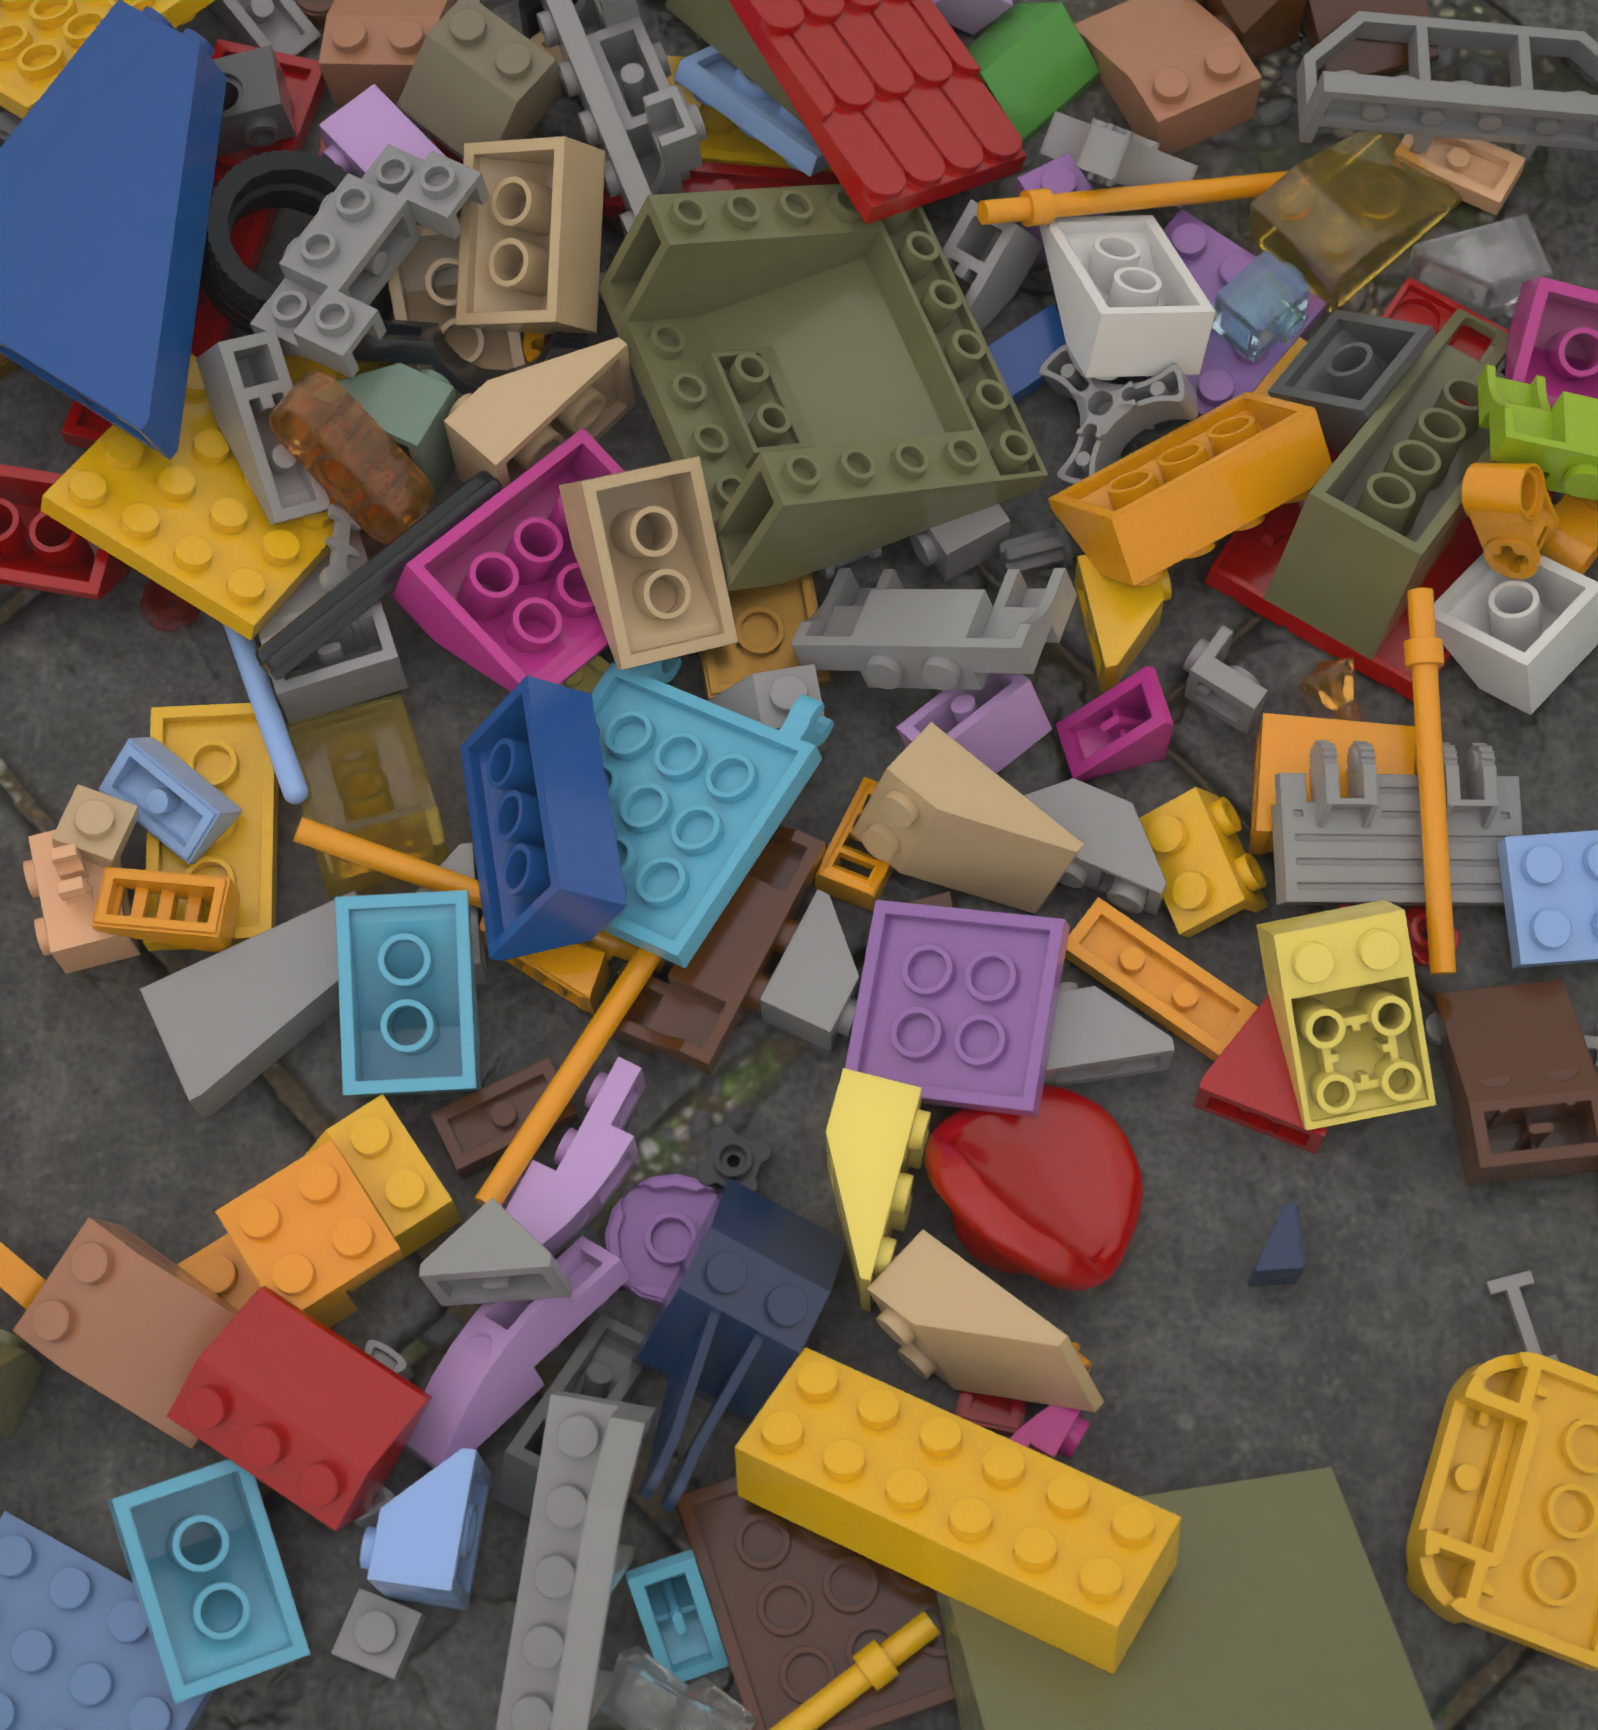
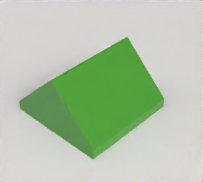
[967,2,1100,147]

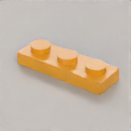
[1065,897,1258,1061]

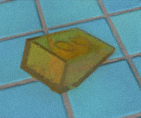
[1249,130,1462,314]
[285,693,449,898]

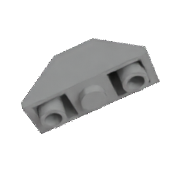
[1023,778,1167,916]

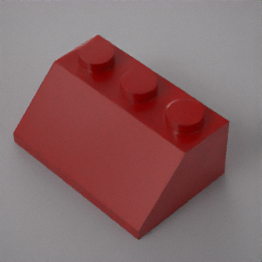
[0,464,131,600]
[166,1286,432,1531]

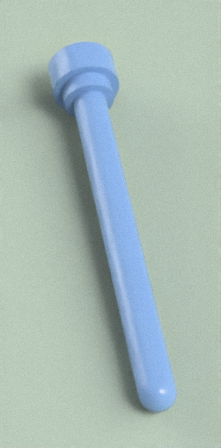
[223,624,309,804]

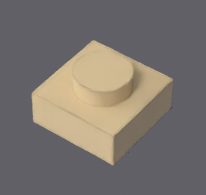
[52,784,139,867]

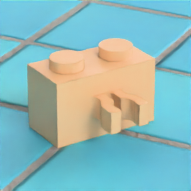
[23,830,141,974]

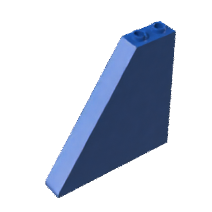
[0,0,227,460]

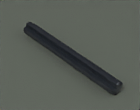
[255,471,502,680]

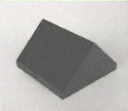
[1267,309,1436,454]

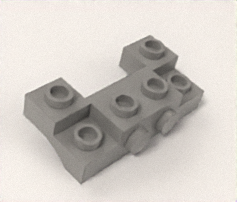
[574,0,708,195]
[250,144,489,378]
[791,568,1077,691]

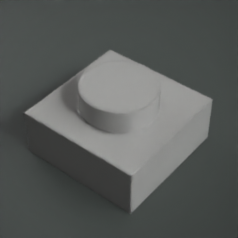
[331,1588,426,1682]

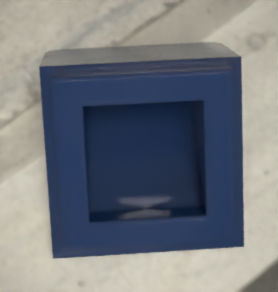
[1247,1202,1306,1287]

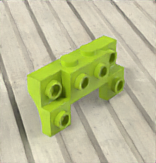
[1477,364,1598,501]

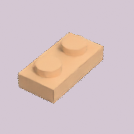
[1390,134,1526,216]

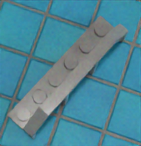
[477,0,652,299]
[1296,11,1598,162]
[496,1390,658,1730]

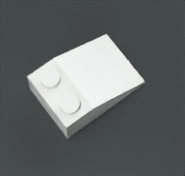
[1040,215,1216,380]

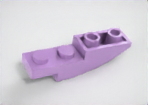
[502,1057,646,1257]
[405,1236,631,1469]

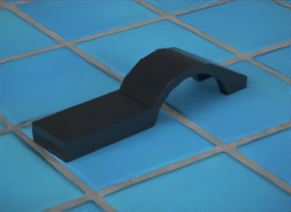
[352,319,587,395]

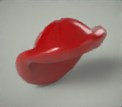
[924,1084,1144,1292]

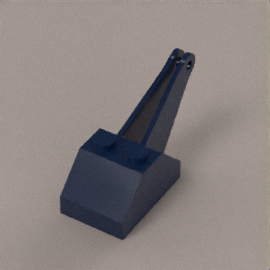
[631,1178,847,1512]

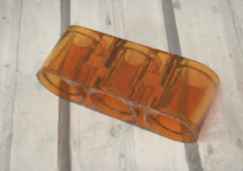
[269,370,435,544]

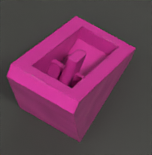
[1055,666,1174,781]

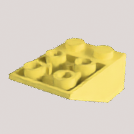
[1256,900,1436,1131]
[826,1068,931,1311]

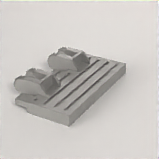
[1271,740,1523,906]

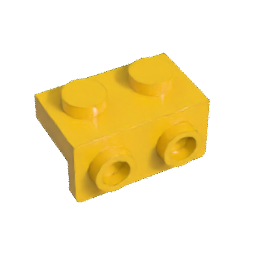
[1139,787,1268,938]

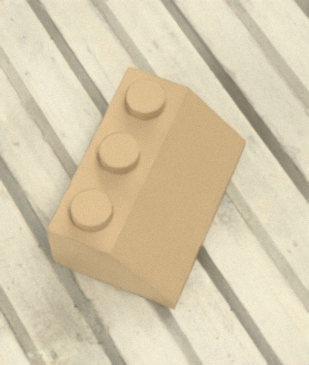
[456,136,605,334]

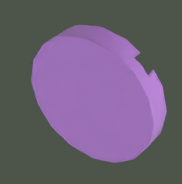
[605,1174,717,1306]

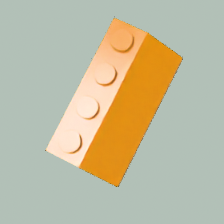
[1048,391,1332,587]

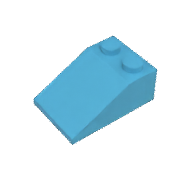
[335,890,482,1098]
[107,1459,310,1704]

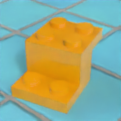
[177,1139,404,1328]

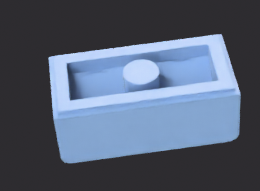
[98,737,242,865]

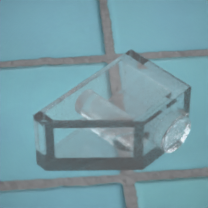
[1405,214,1553,319]

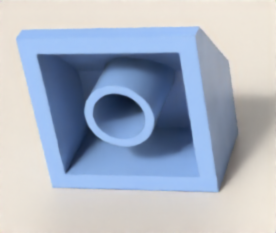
[360,1448,492,1611]

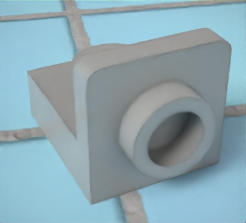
[1183,625,1268,735]

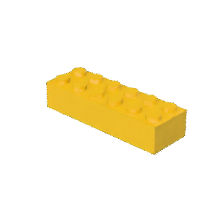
[734,1347,1181,1675]

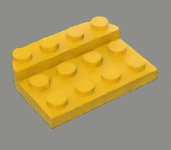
[1406,1352,1598,1672]

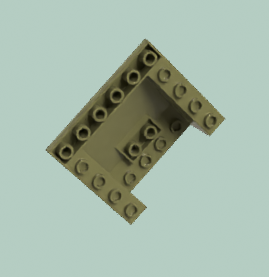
[598,184,1048,591]
[936,1467,1435,1730]

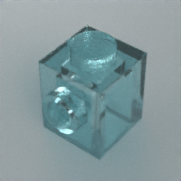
[1212,250,1311,363]

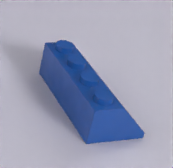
[460,675,627,961]

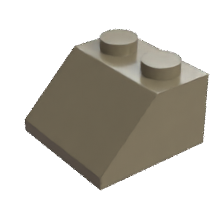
[396,0,563,160]

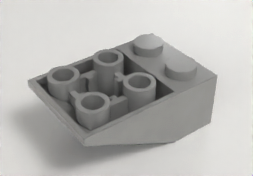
[258,529,409,725]

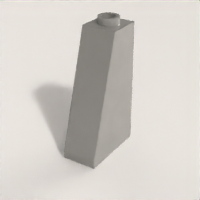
[140,890,357,1119]

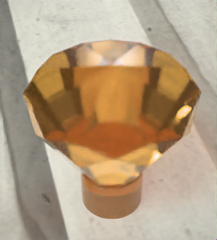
[1298,658,1363,721]

